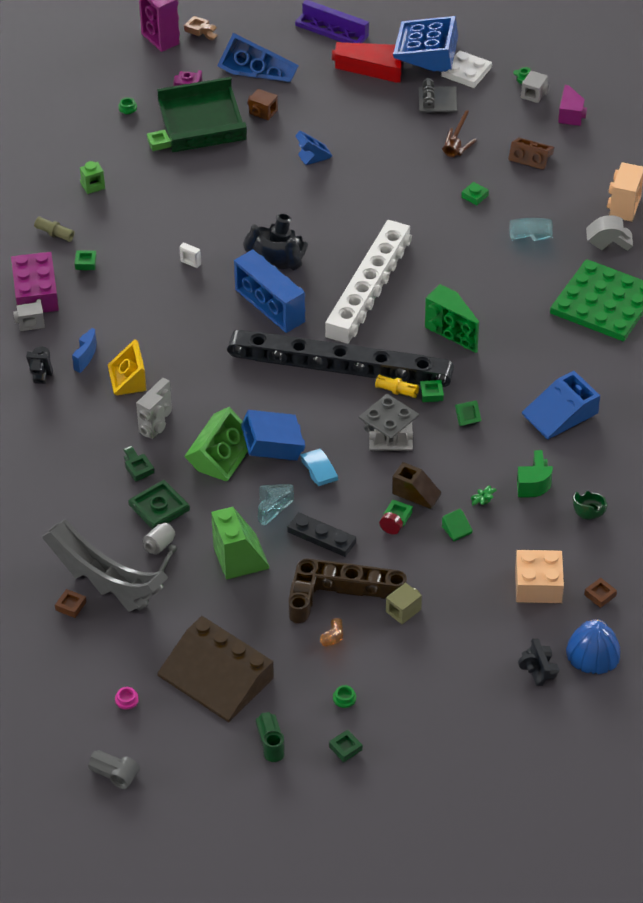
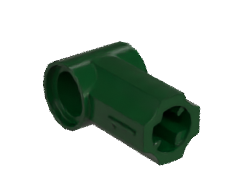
[256,712,285,762]

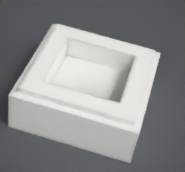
[180,242,201,268]

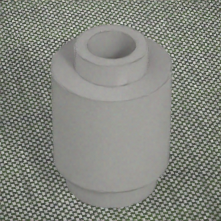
[143,523,175,555]

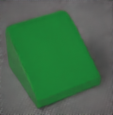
[442,509,473,541]

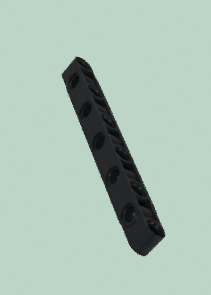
[227,330,454,387]

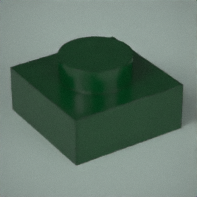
[329,730,363,762]

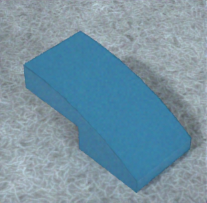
[300,448,338,486]

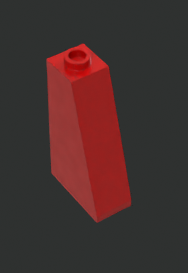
[332,42,402,83]

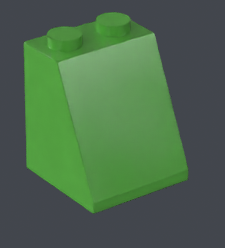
[211,507,269,580]

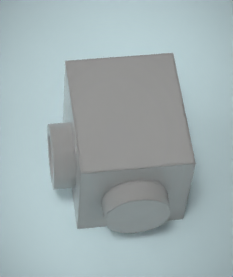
[521,71,550,103]

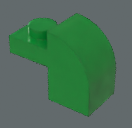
[517,450,553,497]

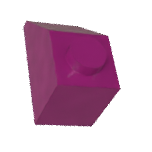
[558,85,587,126]

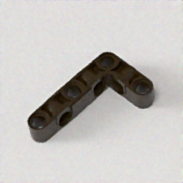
[289,559,407,624]

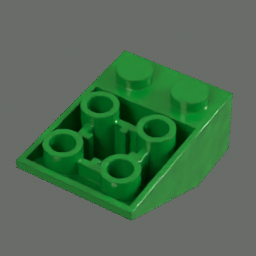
[425,284,479,353]

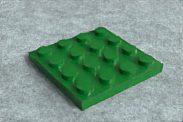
[550,259,643,342]

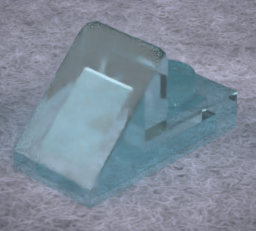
[258,484,294,526]

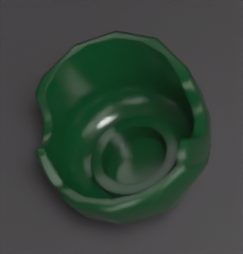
[572,490,607,520]

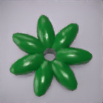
[471,485,497,505]

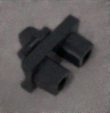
[26,346,53,384]
[518,638,559,686]

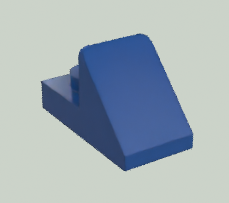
[295,130,333,165]

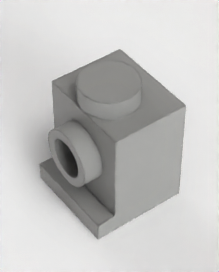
[13,299,45,331]

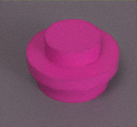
[115,687,139,710]

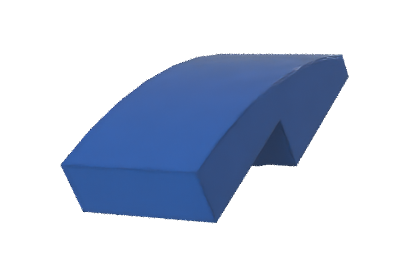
[72,328,97,373]

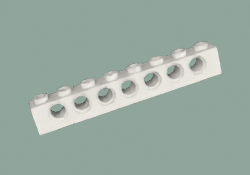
[325,220,412,344]

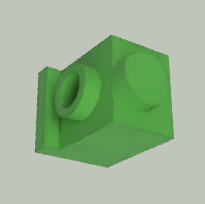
[80,161,105,194]

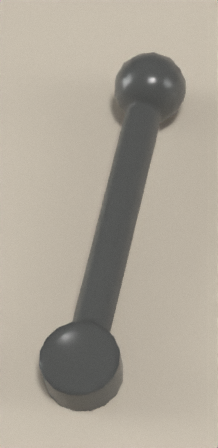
[158,544,177,572]

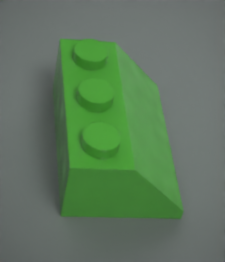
[184,407,248,481]

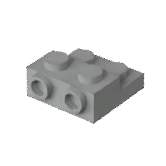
[136,378,172,439]

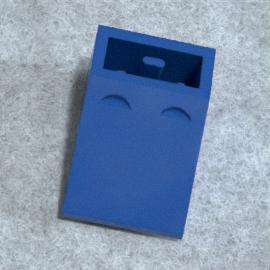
[522,371,600,440]

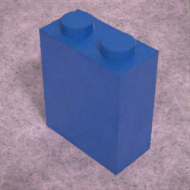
[241,410,305,460]

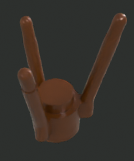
[442,110,477,157]

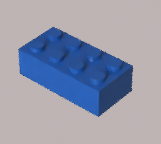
[234,249,306,333]

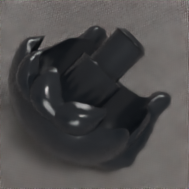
[243,214,308,271]

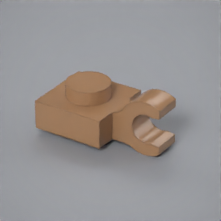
[184,16,217,40]

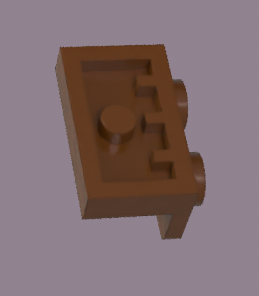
[508,137,555,169]

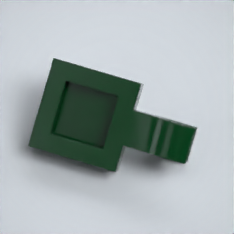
[123,446,155,482]

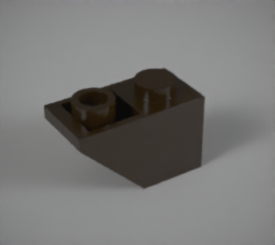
[392,462,441,509]

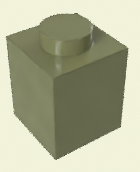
[386,583,422,624]

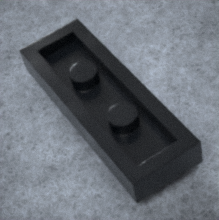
[287,512,356,557]

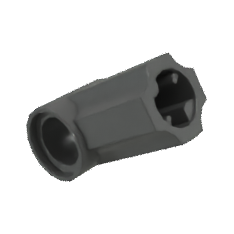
[88,750,140,789]

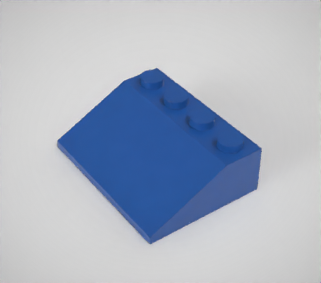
[393,16,458,72]

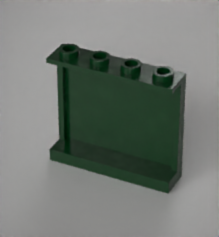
[157,77,247,153]

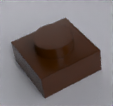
[584,578,617,608]
[55,589,87,618]

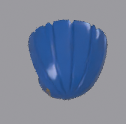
[566,619,621,674]

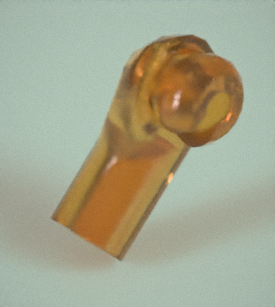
[320,618,343,647]

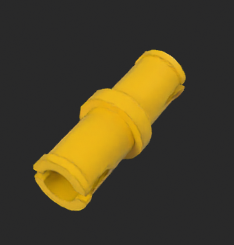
[375,374,419,398]

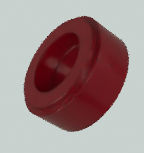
[379,512,403,535]

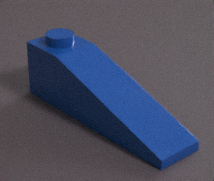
[217,33,299,82]

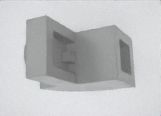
[586,215,633,251]

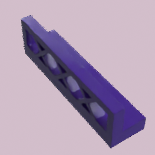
[295,0,369,43]

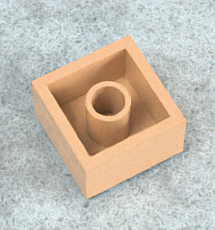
[607,162,643,221]
[515,550,564,603]

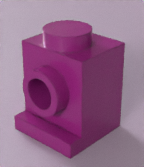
[174,70,202,86]

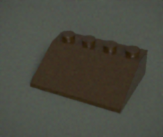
[157,616,274,723]

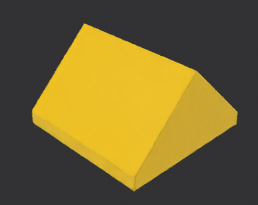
[108,339,146,395]

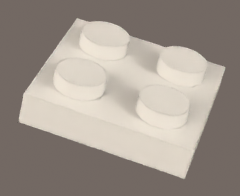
[441,50,492,88]

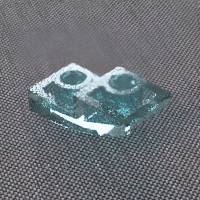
[509,218,553,241]

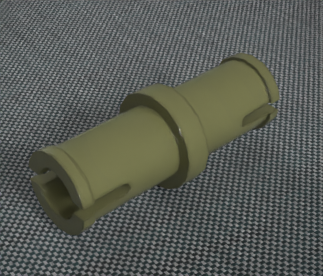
[34,216,75,242]

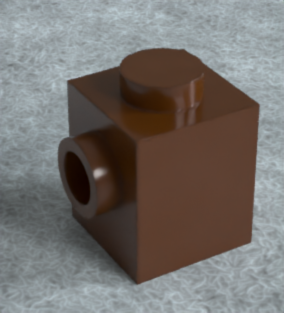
[247,89,278,121]

